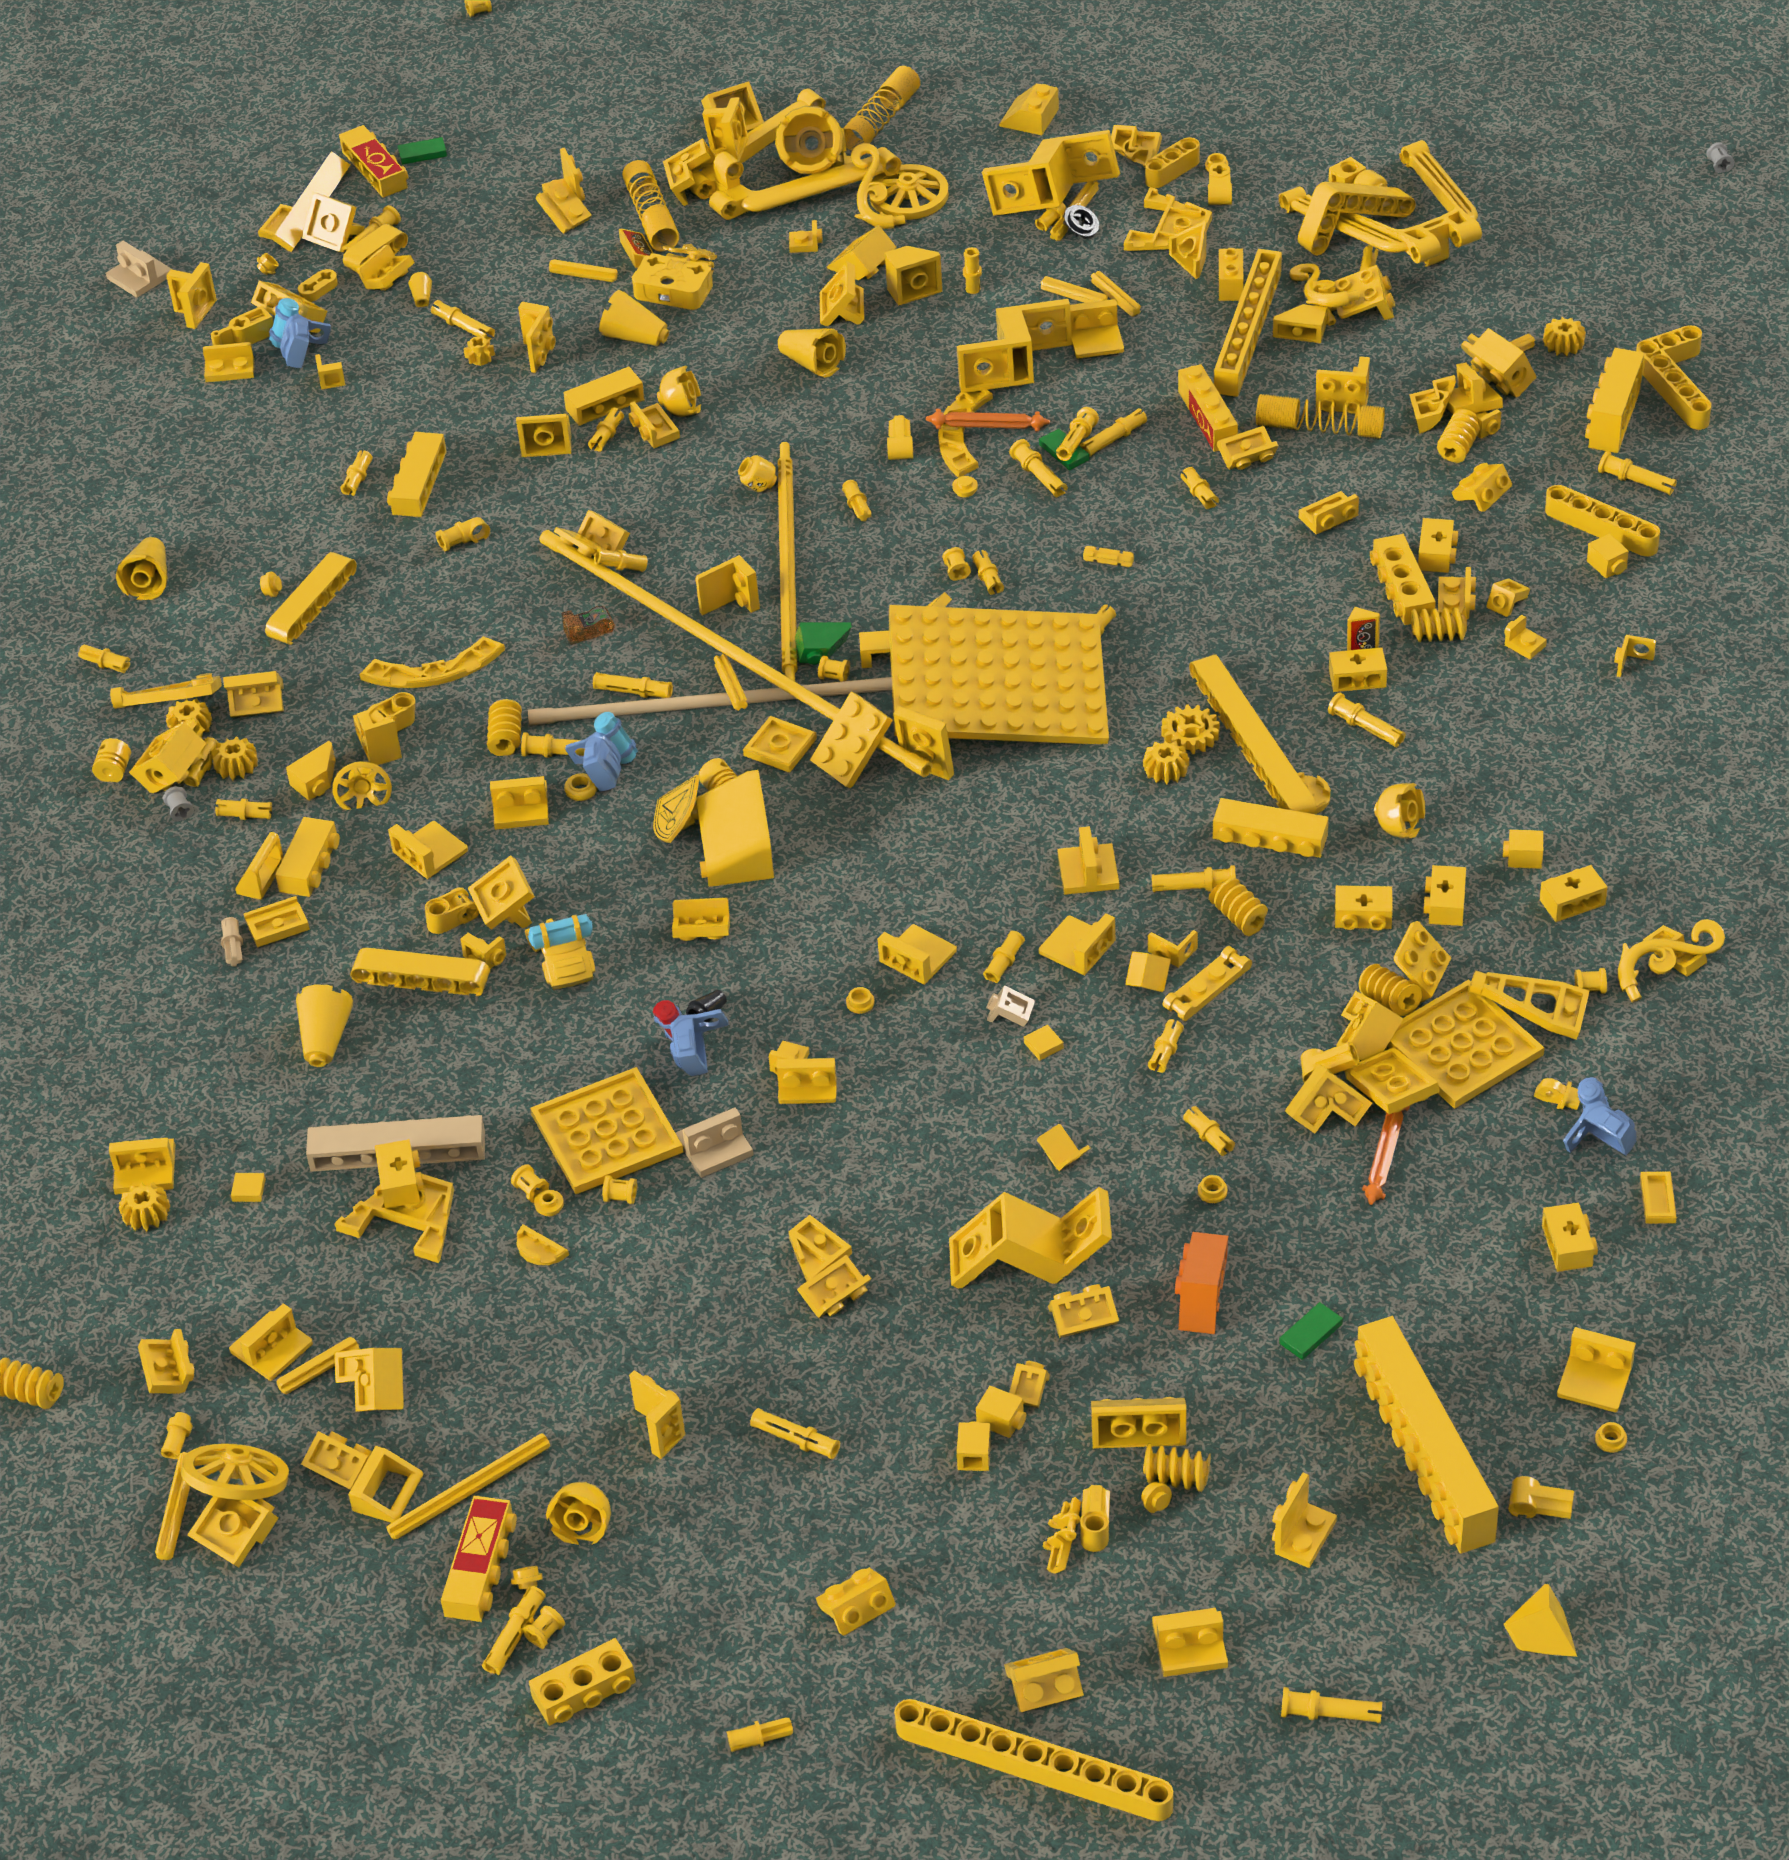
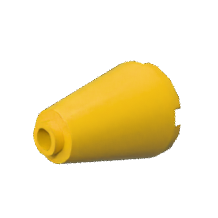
[599,290,670,346]
[778,328,846,378]
[116,537,168,600]
[296,985,353,1067]

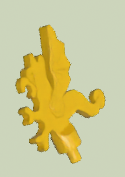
[663,244,717,261]

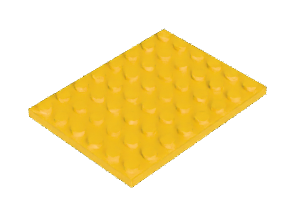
[889,605,1109,744]

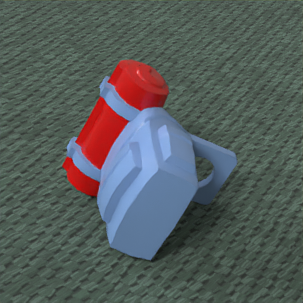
[653,1000,729,1076]

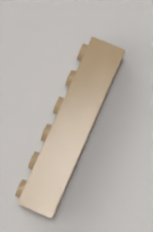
[306,1115,485,1172]

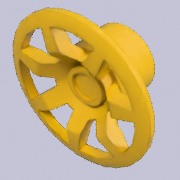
[333,762,392,810]

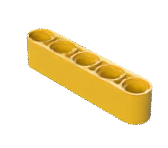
[1545,485,1660,556]
[265,552,357,645]
[351,948,490,996]

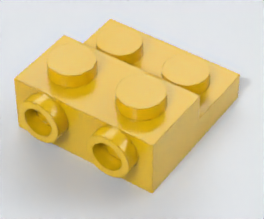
[188,1483,279,1568]

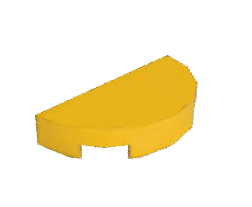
[1297,772,1331,814]
[516,1224,569,1265]

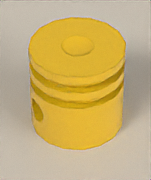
[92,738,131,782]
[698,758,737,791]

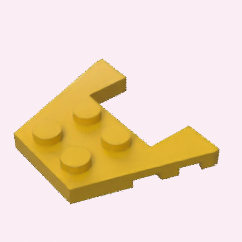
[1124,187,1212,251]
[335,1172,454,1263]

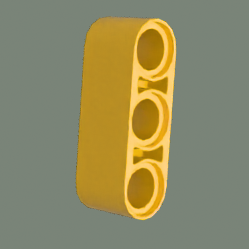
[1145,137,1200,188]
[343,224,408,273]

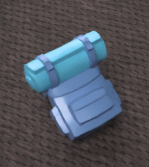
[269,298,331,368]
[565,712,638,791]

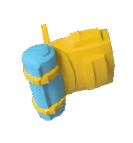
[528,914,595,990]

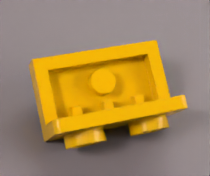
[357,245,415,290]
[628,401,680,449]
[1217,426,1279,470]
[1451,463,1512,512]
[1299,491,1359,534]
[672,898,730,941]
[797,1255,871,1318]
[138,1329,194,1394]
[816,1567,896,1636]

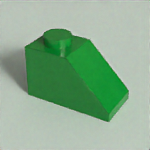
[795,622,852,665]

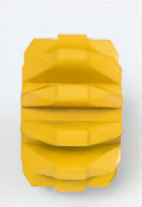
[1543,317,1586,357]
[166,698,212,738]
[212,736,258,781]
[1143,740,1189,785]
[119,1182,170,1232]

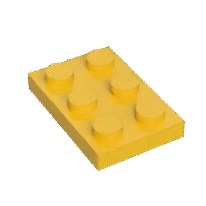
[810,692,893,788]
[893,706,954,780]
[1344,1047,1440,1114]

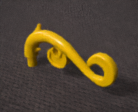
[850,143,906,229]
[1289,263,1360,308]
[1617,919,1725,1002]

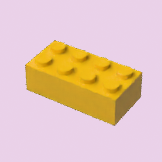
[1585,348,1644,453]

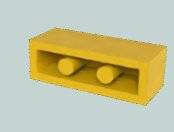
[563,367,645,426]
[275,817,340,897]

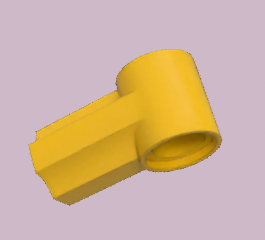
[887,415,913,460]
[1301,1041,1360,1083]
[1508,1476,1574,1519]
[1080,1485,1110,1552]

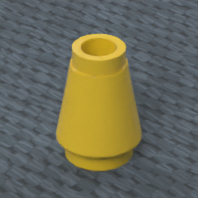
[408,272,432,307]

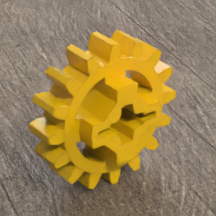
[1161,704,1220,754]

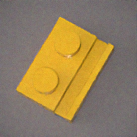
[536,180,592,234]
[244,896,310,947]

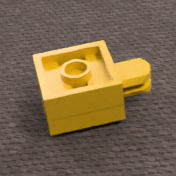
[1461,328,1537,398]
[129,718,206,794]

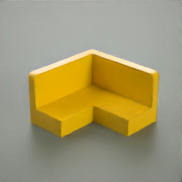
[663,138,716,206]
[353,710,402,765]
[1336,991,1403,1061]
[1285,1064,1372,1134]
[335,1348,404,1412]

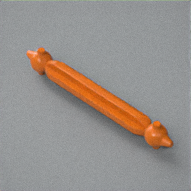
[926,409,1050,431]
[1362,1106,1410,1205]

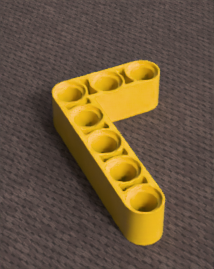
[1297,182,1416,256]
[1636,325,1711,430]

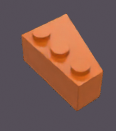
[1175,1232,1228,1334]

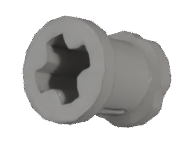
[1706,142,1735,173]
[163,786,194,822]

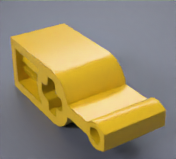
[211,306,273,346]

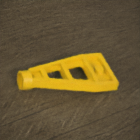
[110,673,222,709]
[1468,970,1590,1040]

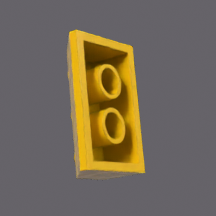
[1091,1397,1186,1448]

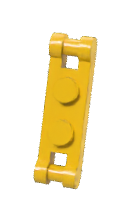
[1163,946,1252,1021]

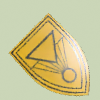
[653,775,700,843]

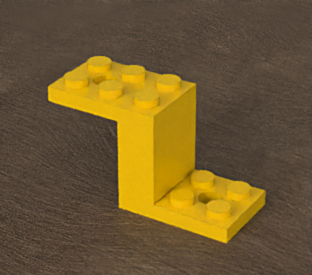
[982,130,1120,216]
[957,299,1072,393]
[949,1187,1112,1288]

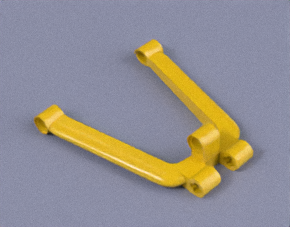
[688,88,902,220]
[1279,140,1482,267]

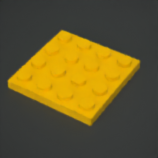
[1387,979,1544,1109]
[530,1067,683,1195]

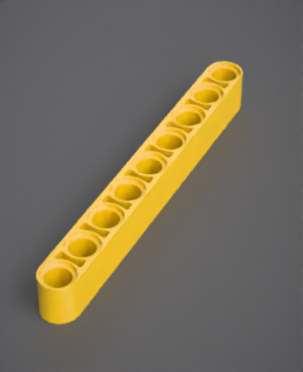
[1189,654,1317,814]
[894,1699,1173,1821]

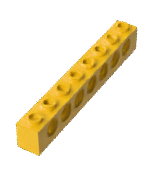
[1214,249,1282,397]

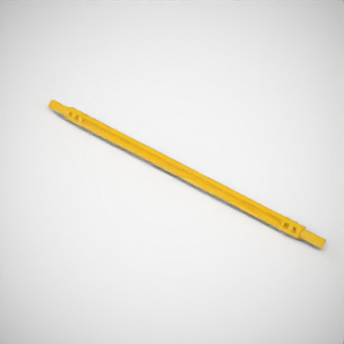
[778,442,798,681]

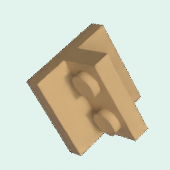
[106,241,171,298]
[676,1107,754,1178]

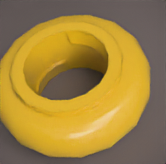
[564,773,597,801]

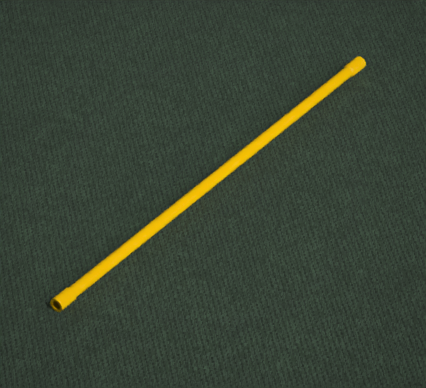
[540,530,932,777]

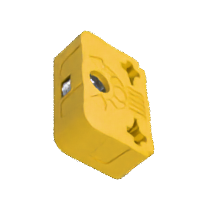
[632,254,713,310]

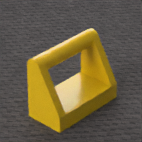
[236,832,284,900]
[348,1446,424,1523]

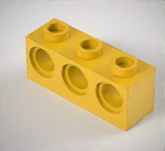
[251,281,328,333]
[529,1638,636,1726]

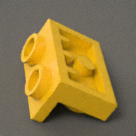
[203,342,254,382]
[1438,567,1476,619]
[777,1058,837,1104]
[1048,1284,1119,1338]
[301,1431,372,1490]

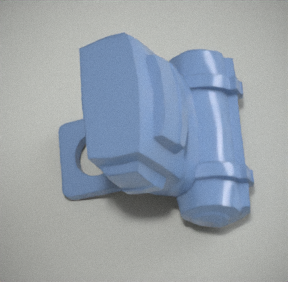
[1563,1077,1637,1155]

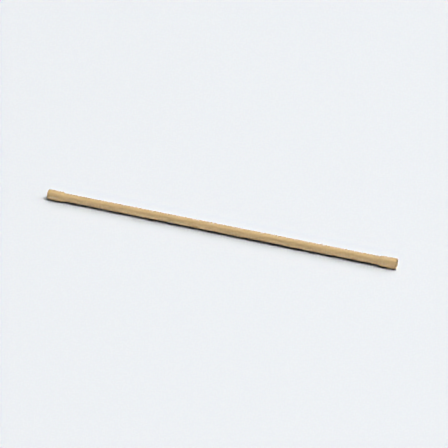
[528,677,892,725]

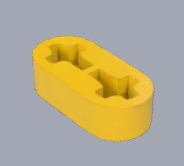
[298,269,338,302]

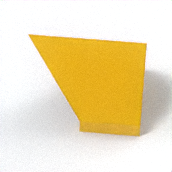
[1169,220,1207,279]
[1504,1584,1577,1657]

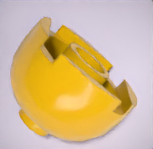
[657,366,701,417]
[1374,783,1425,838]
[546,1482,611,1545]

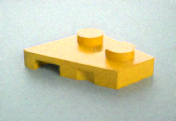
[789,1215,852,1282]

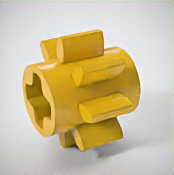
[464,336,495,366]

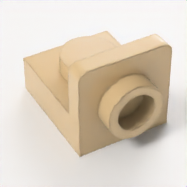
[986,985,1035,1027]

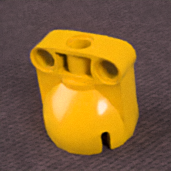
[775,105,847,174]

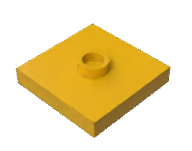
[743,716,817,773]

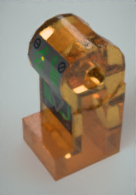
[561,606,615,645]

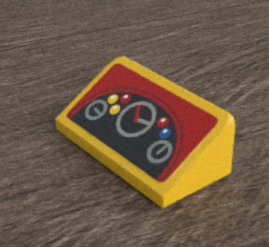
[619,229,654,268]
[1347,607,1380,651]

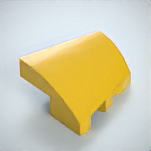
[1111,125,1162,168]
[1409,375,1456,433]

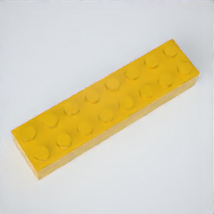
[1354,1316,1499,1554]

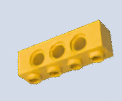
[1370,534,1436,625]

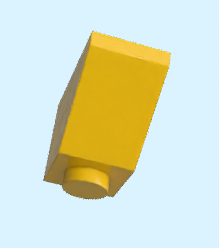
[1273,304,1327,343]
[286,741,336,801]

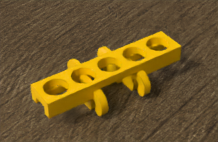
[1043,1497,1082,1573]

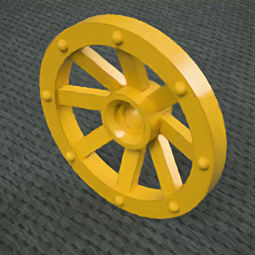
[869,164,949,220]
[181,1444,289,1500]

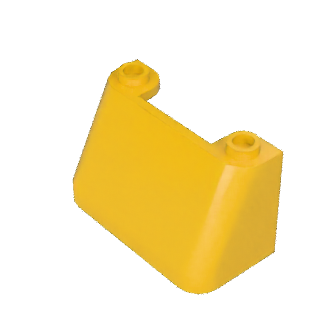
[692,770,774,887]

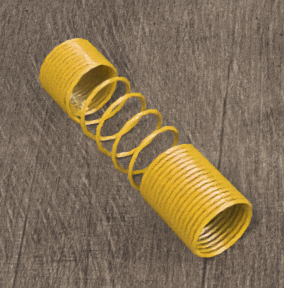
[844,66,921,150]
[622,160,680,252]
[1256,394,1385,439]

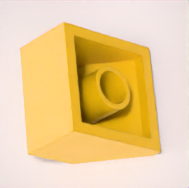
[701,81,764,131]
[999,84,1059,135]
[827,225,897,280]
[885,246,942,306]
[516,414,571,457]

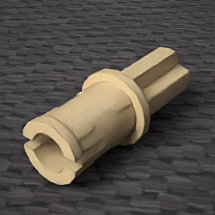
[221,917,243,967]

